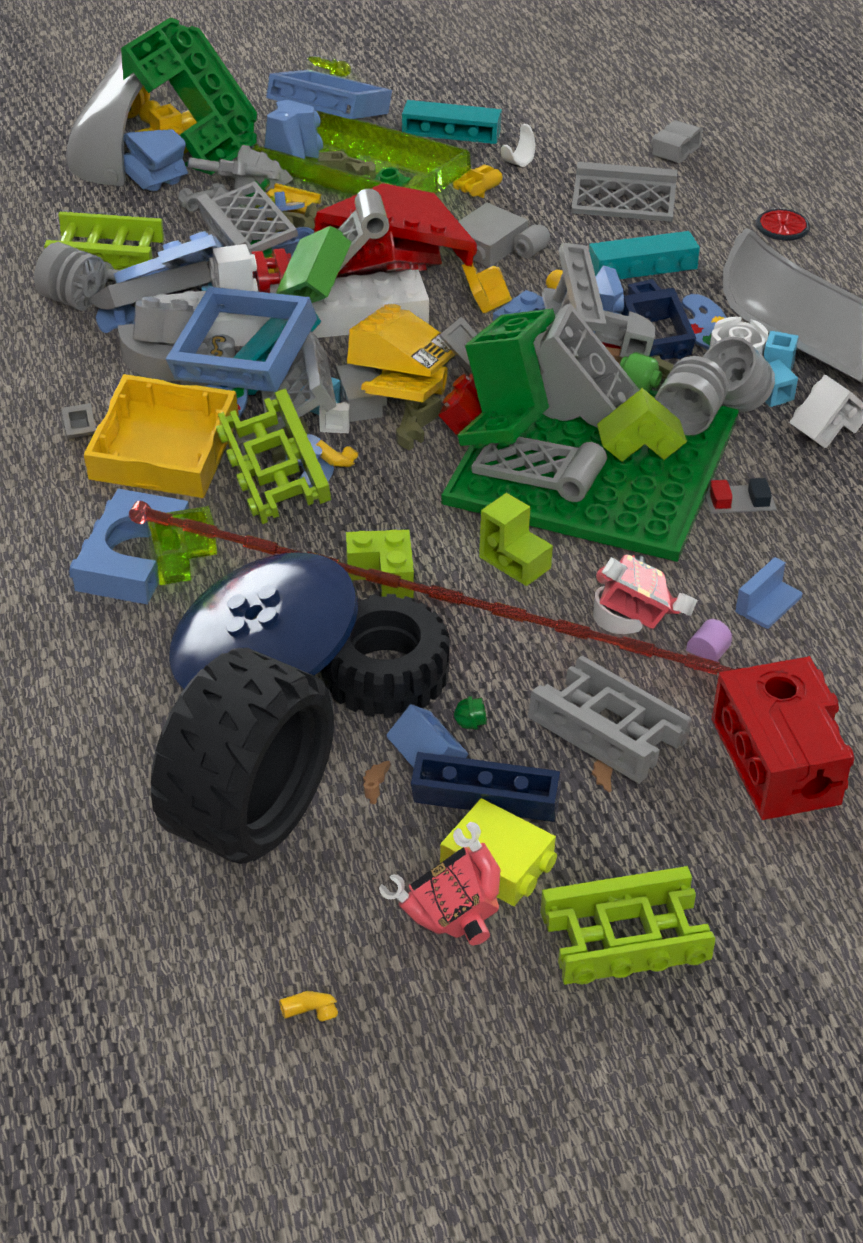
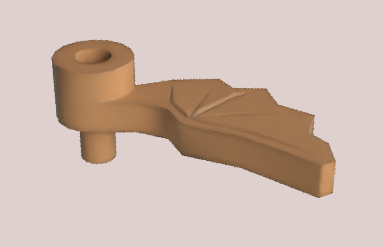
[592,760,613,792]
[363,761,391,804]

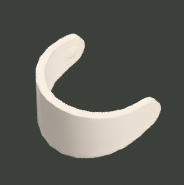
[501,124,535,167]
[593,586,643,634]

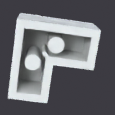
[209,244,258,305]
[789,375,863,448]

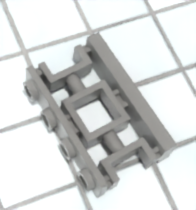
[528,656,692,784]

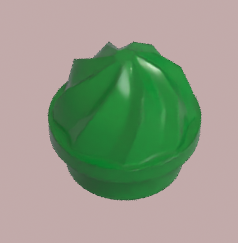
[454,696,487,730]

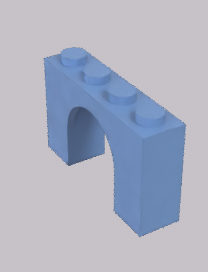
[69,489,190,604]

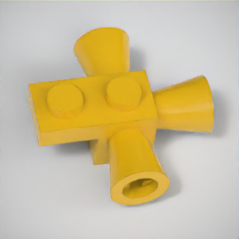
[135,100,197,154]

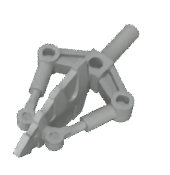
[188,145,293,191]

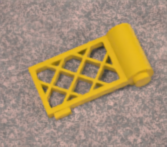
[361,366,448,402]

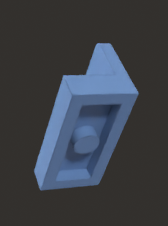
[735,557,803,629]
[387,704,469,768]

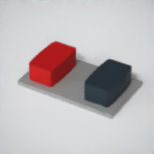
[705,478,777,514]

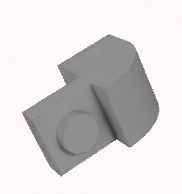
[595,311,655,357]

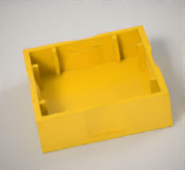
[84,374,239,498]

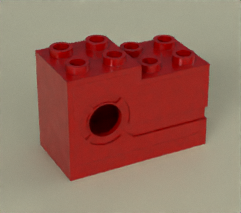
[711,656,854,820]

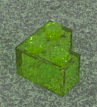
[146,506,217,585]

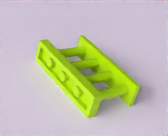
[44,212,164,270]

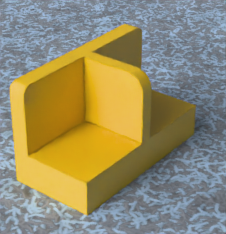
[462,264,512,313]

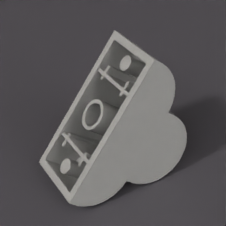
[538,303,639,427]

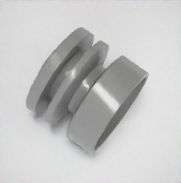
[34,242,107,311]
[703,336,775,413]
[655,356,729,435]

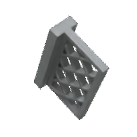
[571,162,678,222]
[196,181,298,255]
[261,332,337,433]

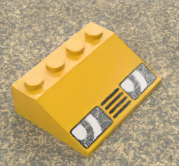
[347,304,455,377]

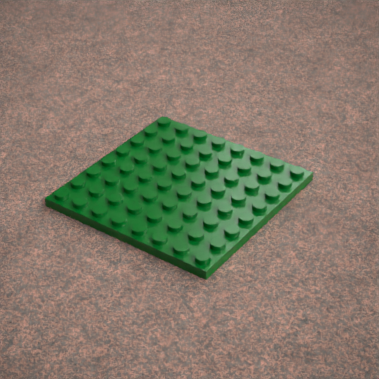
[441,365,739,562]

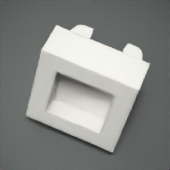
[319,402,350,433]

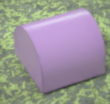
[686,619,732,664]

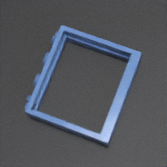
[266,70,392,119]
[166,287,317,392]

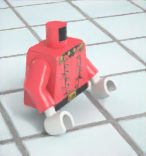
[596,555,698,629]
[379,822,501,946]

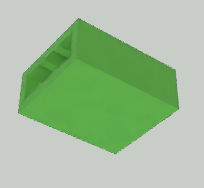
[275,226,352,303]

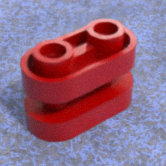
[251,248,291,293]

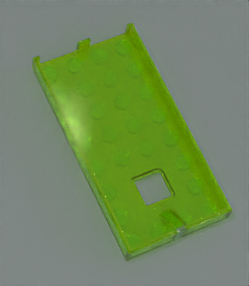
[252,110,471,195]

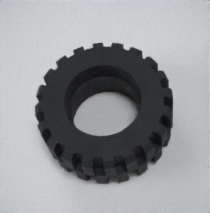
[322,594,450,718]

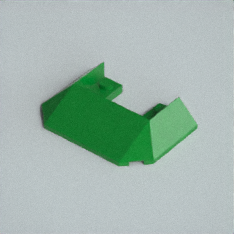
[121,17,257,175]

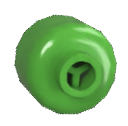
[620,352,662,393]

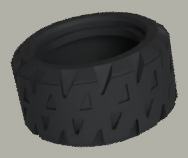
[151,648,334,864]

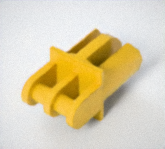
[453,164,503,198]

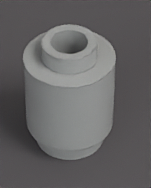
[513,224,550,259]

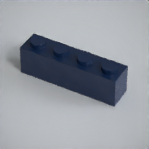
[411,752,561,822]

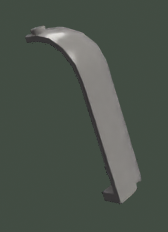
[66,53,143,186]
[723,228,863,383]

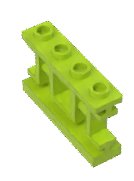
[216,388,331,524]
[540,866,716,985]

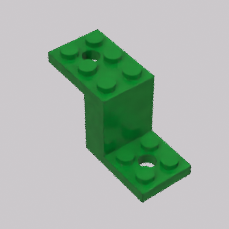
[457,308,555,448]

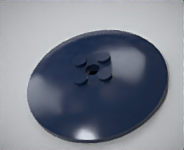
[169,552,358,690]

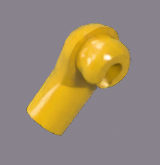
[316,440,358,467]
[279,991,338,1022]

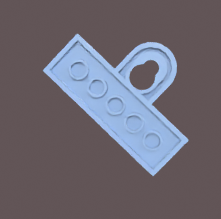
[113,231,224,283]

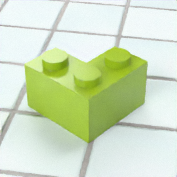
[597,388,687,462]
[479,493,553,586]
[346,529,414,599]

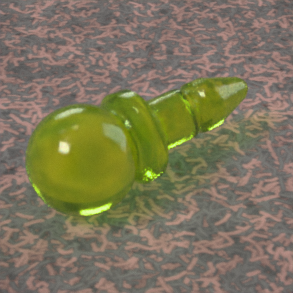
[308,56,351,76]

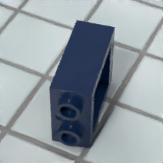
[621,288,696,360]

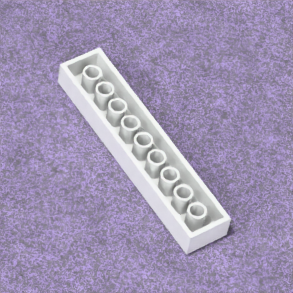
[149,269,429,348]

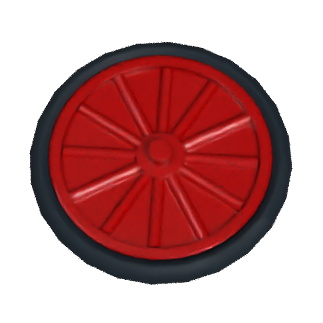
[756,209,810,241]

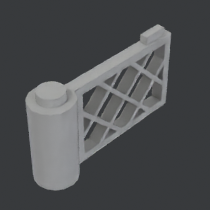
[338,189,389,271]
[472,437,607,502]

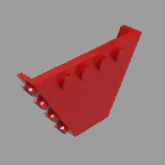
[314,183,477,267]
[336,232,442,278]

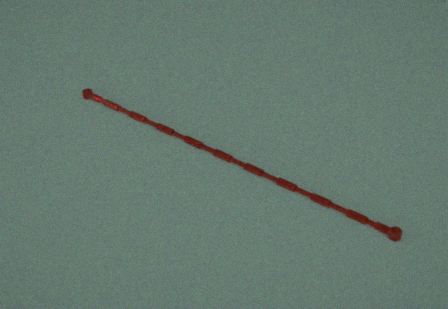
[129,501,741,675]

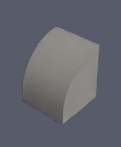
[61,403,96,439]

